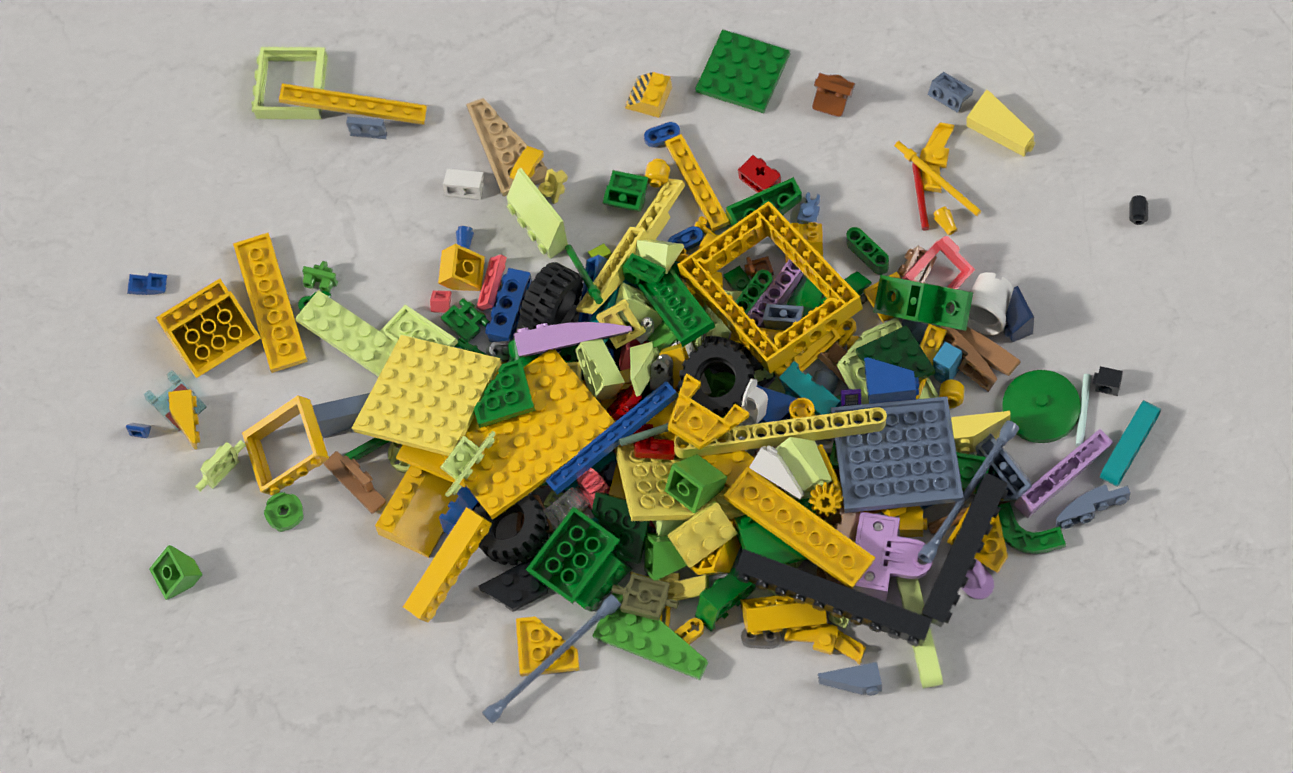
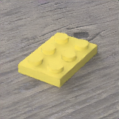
[667,501,738,568]

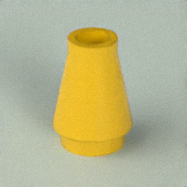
[933,206,958,236]

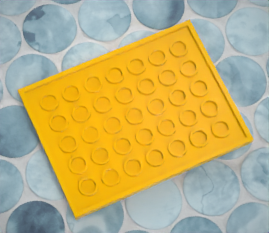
[441,349,615,520]

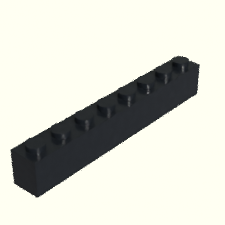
[920,473,1008,627]

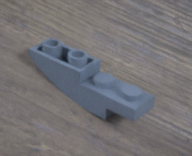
[1056,485,1130,529]

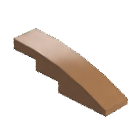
[941,326,997,392]
[955,327,1021,376]

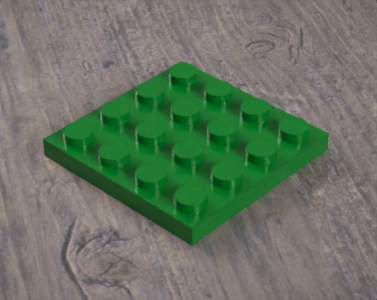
[695,29,790,114]

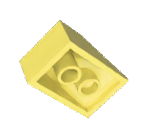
[951,411,1010,454]

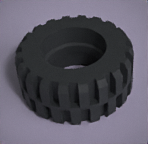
[520,262,583,330]
[679,342,755,418]
[474,493,549,565]

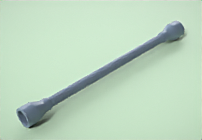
[918,421,1019,563]
[482,594,621,724]

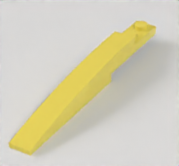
[576,179,685,314]

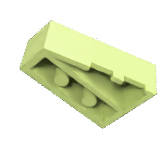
[575,339,625,401]

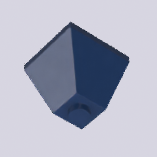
[1003,286,1034,343]

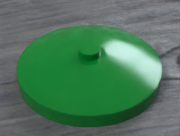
[1002,370,1081,443]

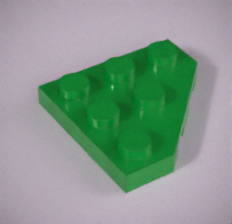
[474,359,535,428]

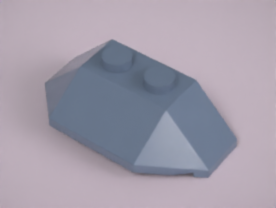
[976,434,1032,502]

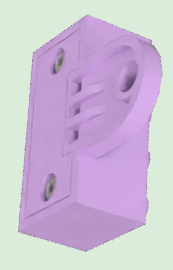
[853,512,933,602]

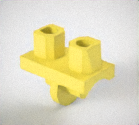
[538,168,568,204]

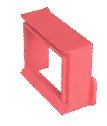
[902,236,975,289]

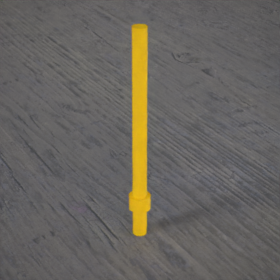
[894,141,981,216]

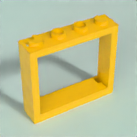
[242,395,329,496]

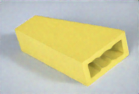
[966,90,1035,157]

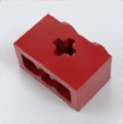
[738,155,781,193]

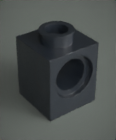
[1092,366,1123,396]

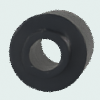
[1129,195,1148,225]

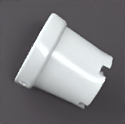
[967,272,1013,336]

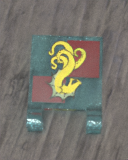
[143,370,207,432]

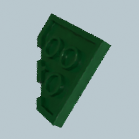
[856,325,936,381]
[592,491,650,564]

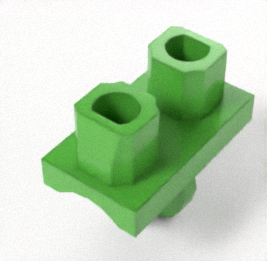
[302,261,338,292]

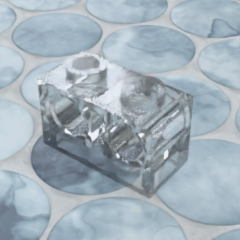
[543,487,591,527]

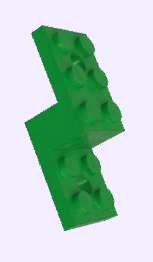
[873,275,973,331]

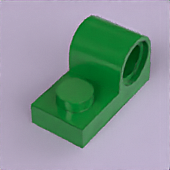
[623,253,666,286]

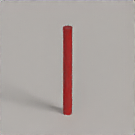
[912,163,929,231]

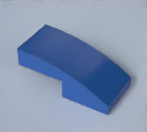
[127,273,167,295]

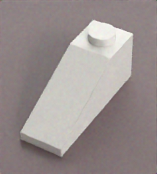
[749,445,805,499]

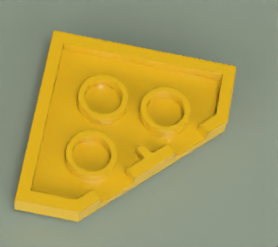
[947,502,1008,573]
[516,616,580,677]

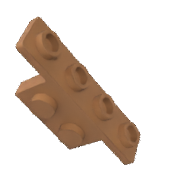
[323,451,386,514]

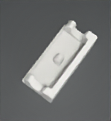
[443,169,484,200]

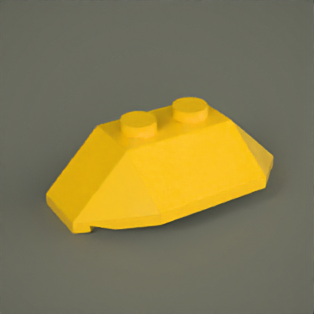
[690,519,741,575]

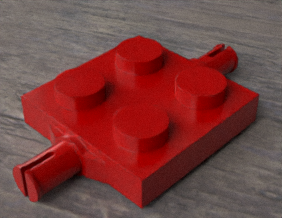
[606,385,642,422]

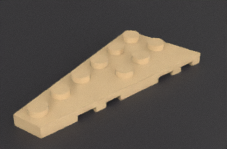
[466,98,549,197]

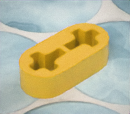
[674,618,704,645]

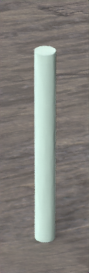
[1076,374,1091,446]

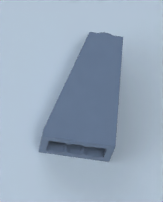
[312,393,370,438]

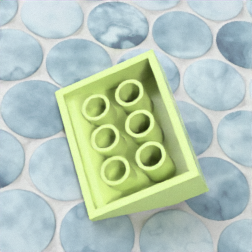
[507,168,568,259]

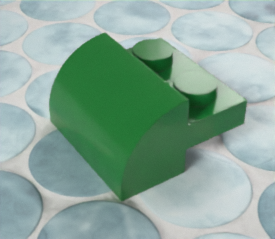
[602,170,649,212]

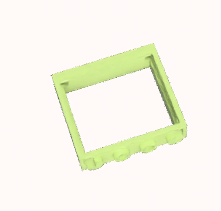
[251,47,328,119]

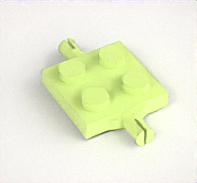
[195,440,246,492]

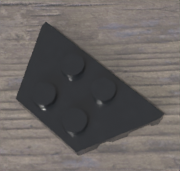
[479,556,548,612]

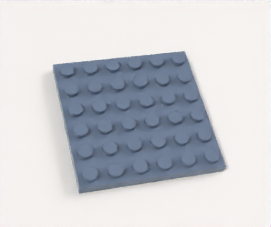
[831,397,963,513]

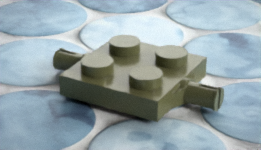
[612,574,679,621]

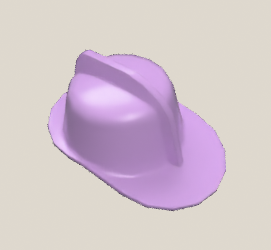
[962,559,994,599]

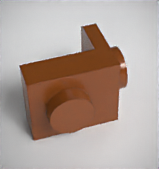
[744,256,774,280]

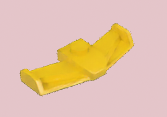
[920,123,954,193]
[784,623,866,665]

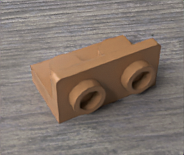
[897,245,937,283]

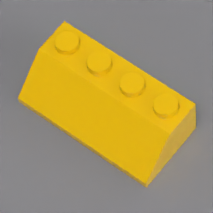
[740,596,827,634]

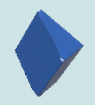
[126,423,151,439]

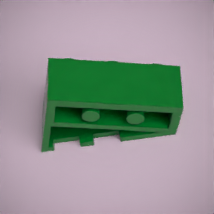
[575,552,633,611]
[695,567,756,632]

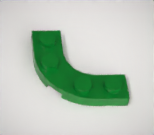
[998,502,1066,554]

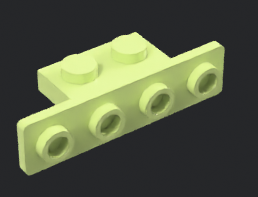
[440,431,496,497]

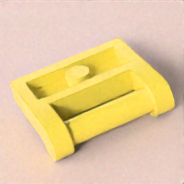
[596,299,646,349]

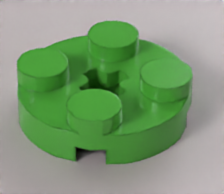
[264,492,304,532]

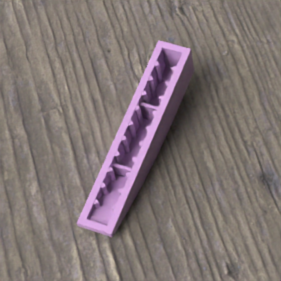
[514,322,632,358]
[1014,429,1114,519]

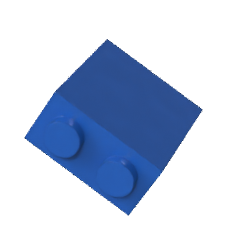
[864,358,919,404]
[757,385,798,435]

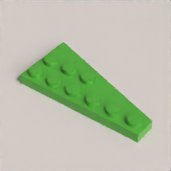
[592,584,708,680]

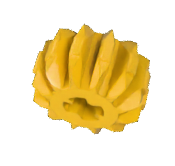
[809,482,843,516]

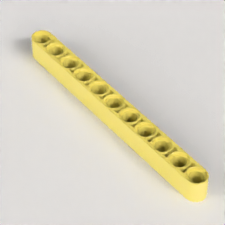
[674,407,887,459]

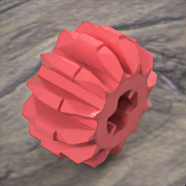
[577,468,609,501]

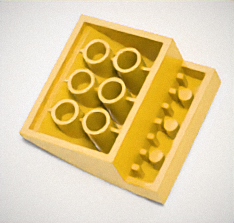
[156,278,261,378]

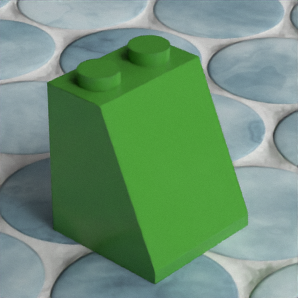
[664,454,727,514]
[644,532,687,580]

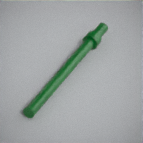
[565,244,603,304]

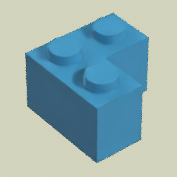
[933,342,962,383]

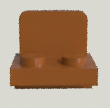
[812,73,855,117]

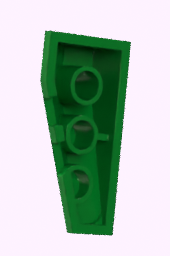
[786,275,824,318]

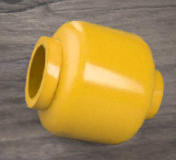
[645,159,670,188]
[939,379,965,408]

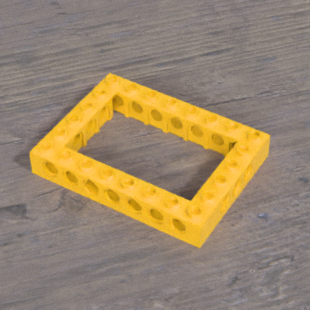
[677,201,863,374]

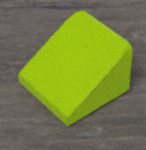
[588,243,612,259]

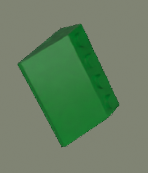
[734,498,817,565]
[526,506,620,604]

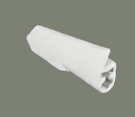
[738,379,768,456]

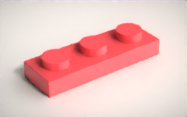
[476,254,507,311]

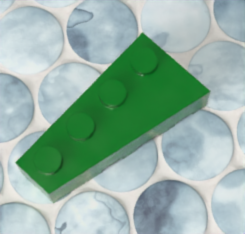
[726,177,802,226]

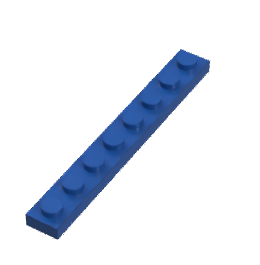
[545,381,679,495]

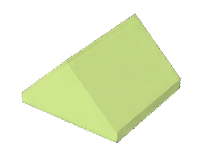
[636,240,684,274]

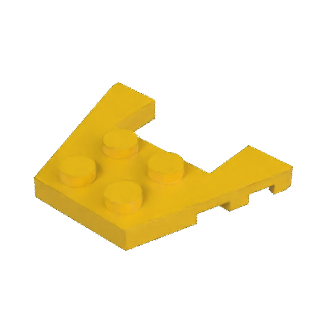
[668,373,750,450]

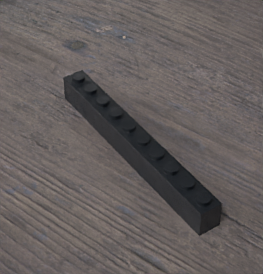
[734,549,932,646]

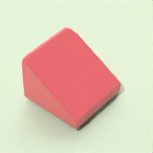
[430,290,452,313]

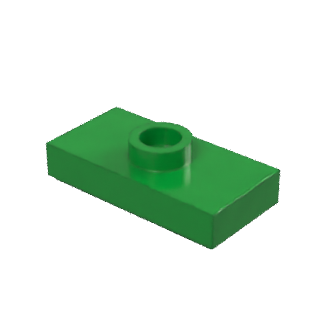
[724,265,756,297]

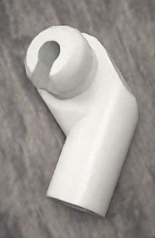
[636,317,654,344]

